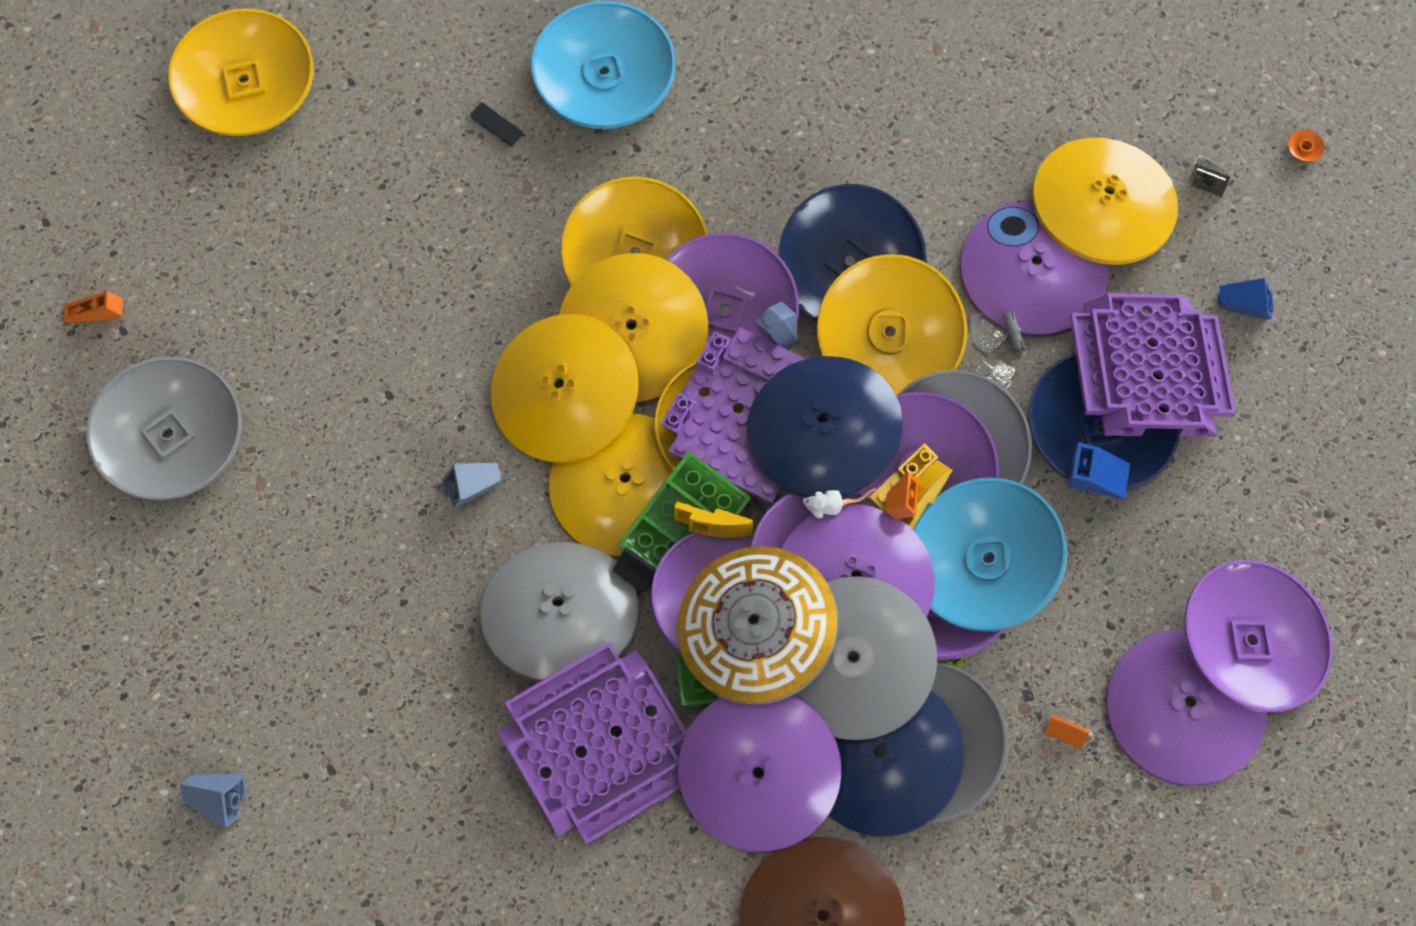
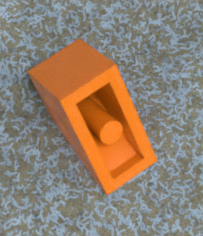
[885,472,919,520]

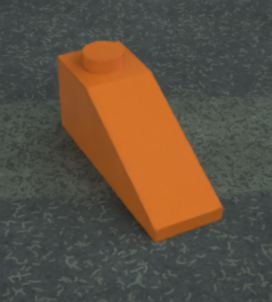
[64,291,123,323]

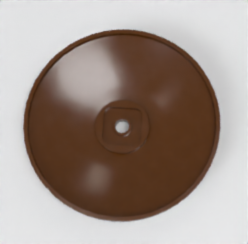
[740,837,905,926]

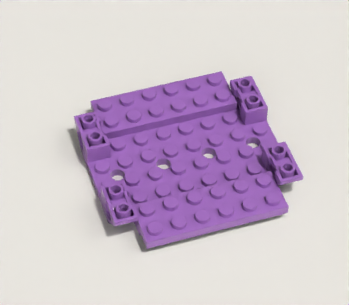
[1070,293,1236,437]
[660,327,828,505]
[497,642,687,844]

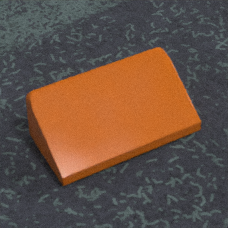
[1045,715,1090,749]

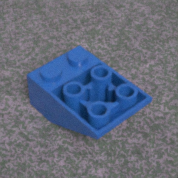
[1067,442,1130,500]

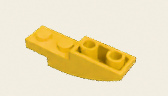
[868,443,938,511]
[900,460,952,530]
[674,502,753,538]

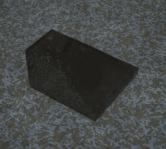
[1188,158,1230,197]

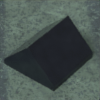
[612,547,657,592]

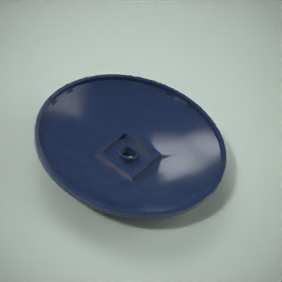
[778,184,927,322]
[1028,353,1180,491]
[747,356,903,498]
[828,690,964,837]

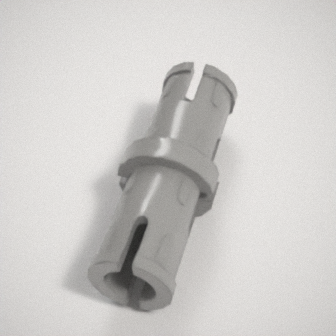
[1002,312,1025,351]

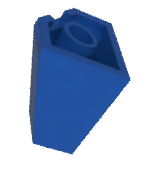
[1217,278,1274,320]

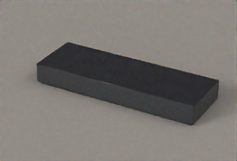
[470,102,523,147]

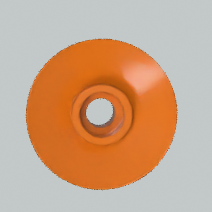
[1288,129,1325,162]

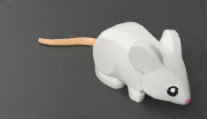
[803,488,876,519]

